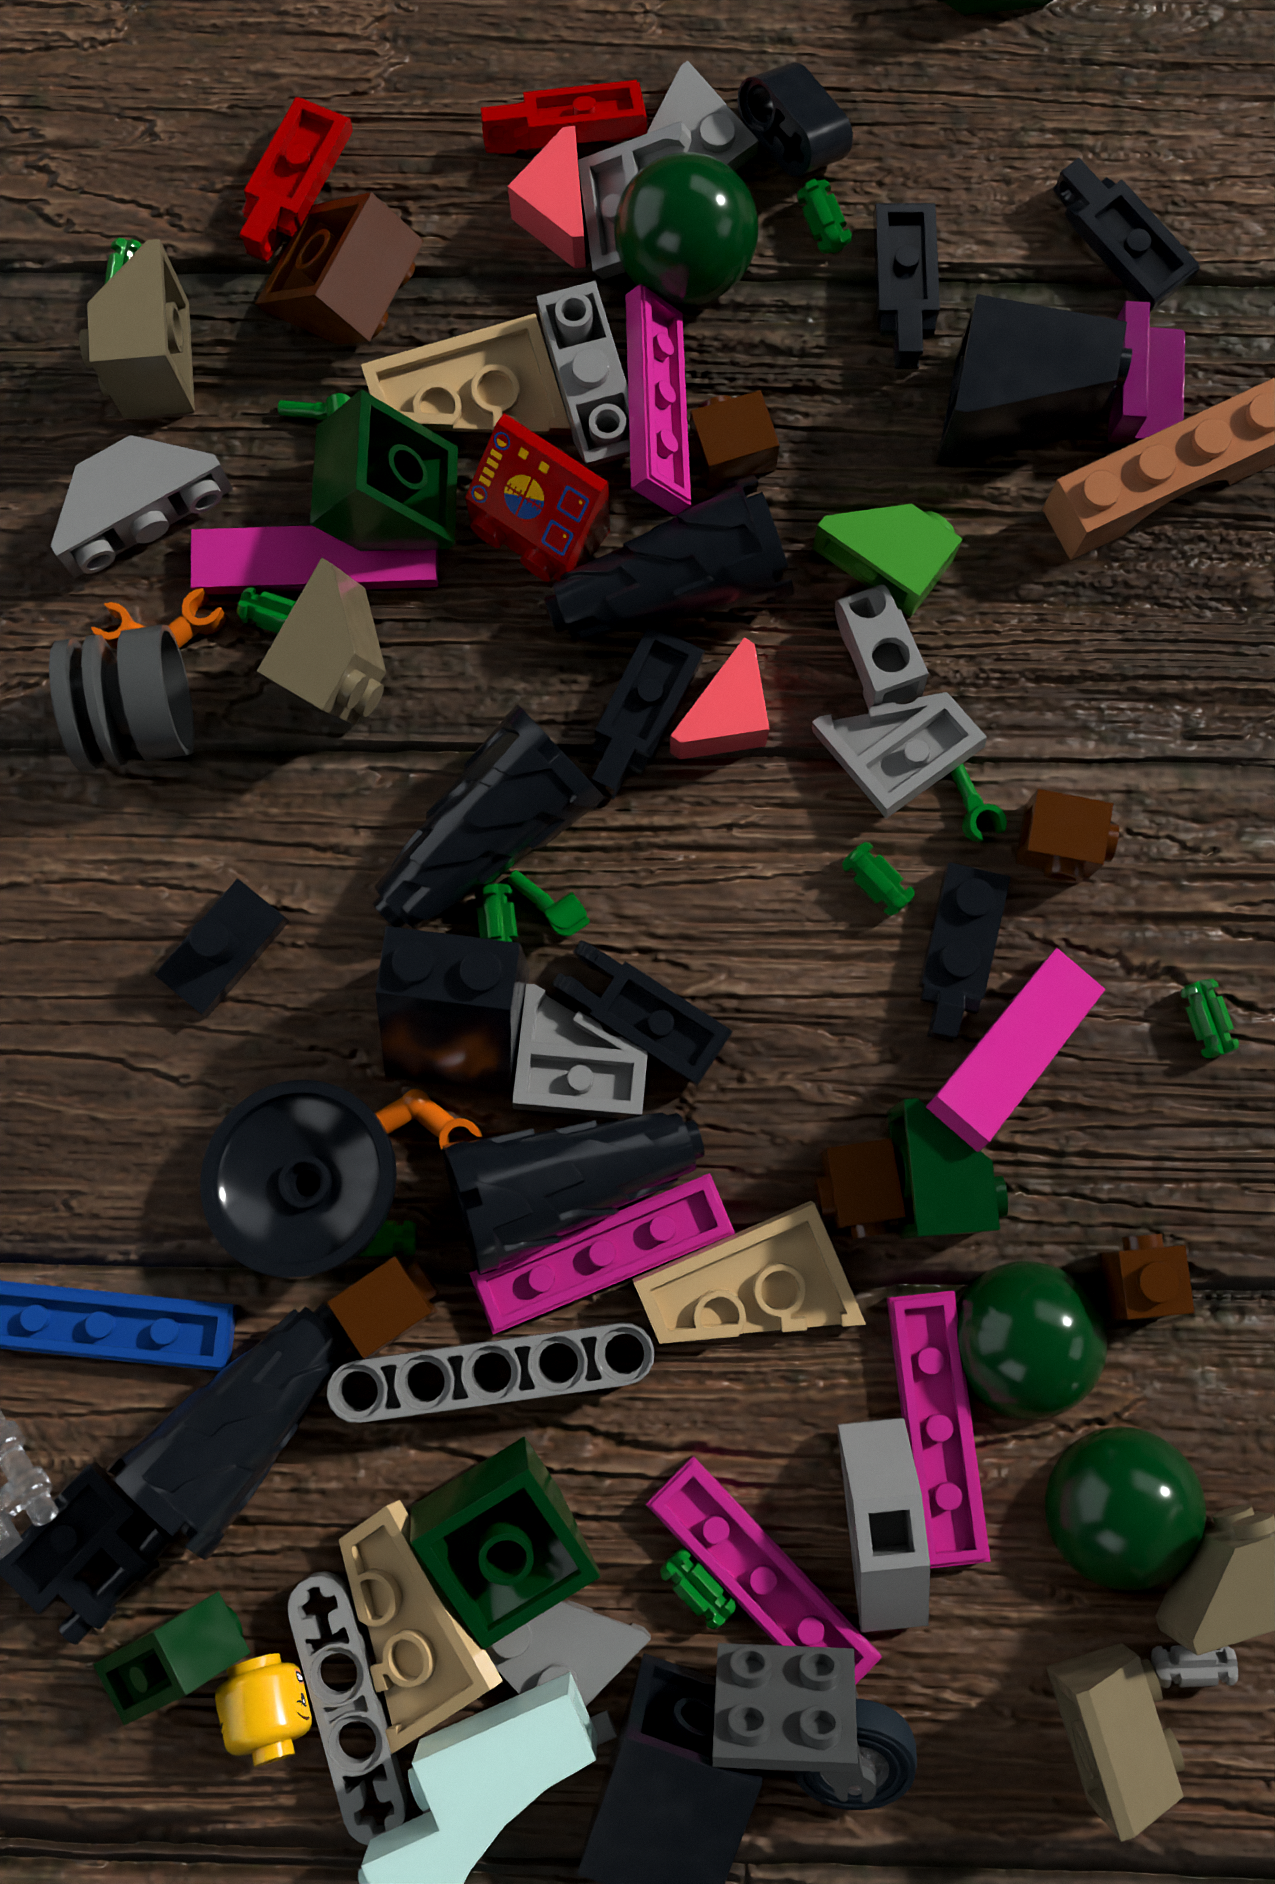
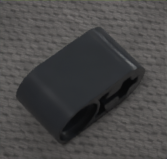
[737,62,853,176]

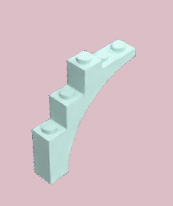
[358,1672,598,1884]

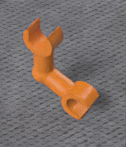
[91,588,227,649]
[375,1089,483,1150]

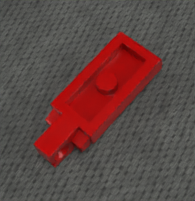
[481,80,647,154]
[239,97,353,262]

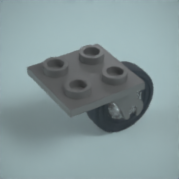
[713,1643,917,1810]

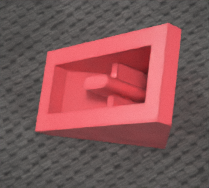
[507,126,586,268]
[670,637,770,760]

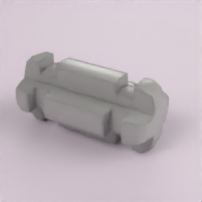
[1151,1645,1238,1688]

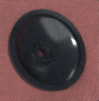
[200,1080,397,1279]

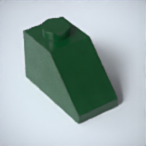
[93,1591,251,1726]

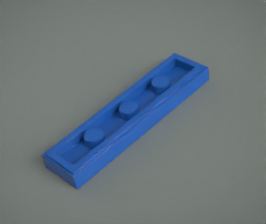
[0,1280,238,1371]

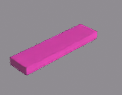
[625,284,691,516]
[191,525,438,595]
[926,948,1106,1152]
[469,1173,735,1334]
[887,1291,991,1568]
[646,1455,882,1685]

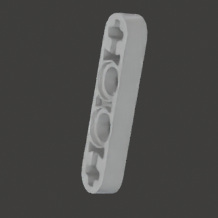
[288,1571,409,1845]

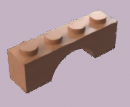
[1042,378,1275,560]

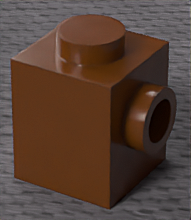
[688,390,780,491]
[1015,789,1119,883]
[815,1138,906,1239]
[1100,1234,1195,1319]
[327,1256,439,1359]

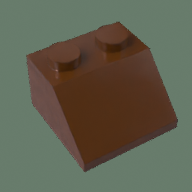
[255,192,424,345]

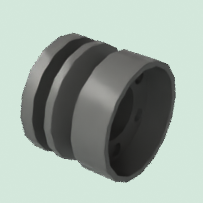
[49,624,195,772]

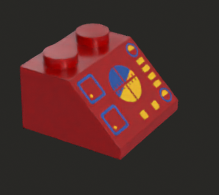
[465,413,610,582]

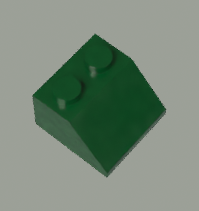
[310,389,458,551]
[887,1098,1008,1239]
[410,1436,601,1650]

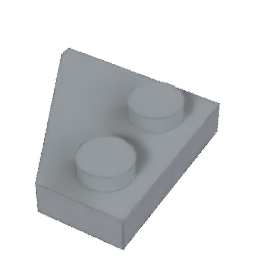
[647,61,759,171]
[578,121,692,280]
[812,692,987,818]
[512,984,648,1119]
[485,1600,651,1707]

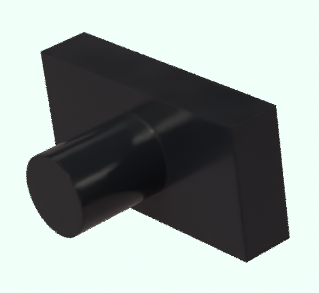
[154,878,290,1018]

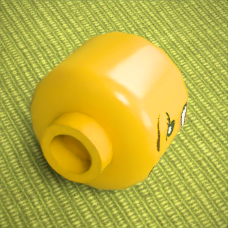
[215,1653,312,1767]

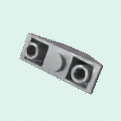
[536,281,630,468]
[51,435,233,578]
[837,1417,930,1632]

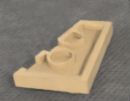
[361,313,571,435]
[632,1201,866,1344]
[339,1500,503,1754]

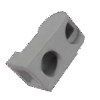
[835,584,929,710]

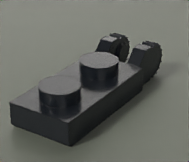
[551,940,733,1087]

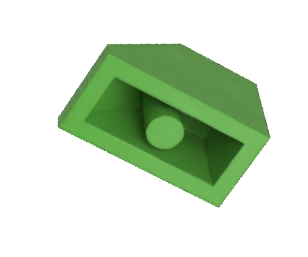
[812,504,962,617]

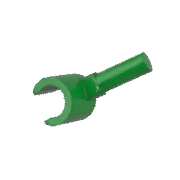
[278,393,350,420]
[950,763,1007,842]
[507,870,590,937]

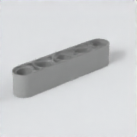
[327,1322,654,1423]

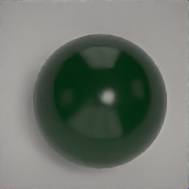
[614,152,759,306]
[956,1261,1108,1420]
[1045,1426,1206,1591]

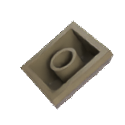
[79,239,195,418]
[257,558,386,725]
[1155,1505,1275,1656]
[1046,1643,1185,1842]

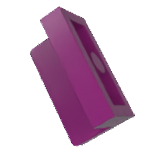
[1108,301,1185,443]

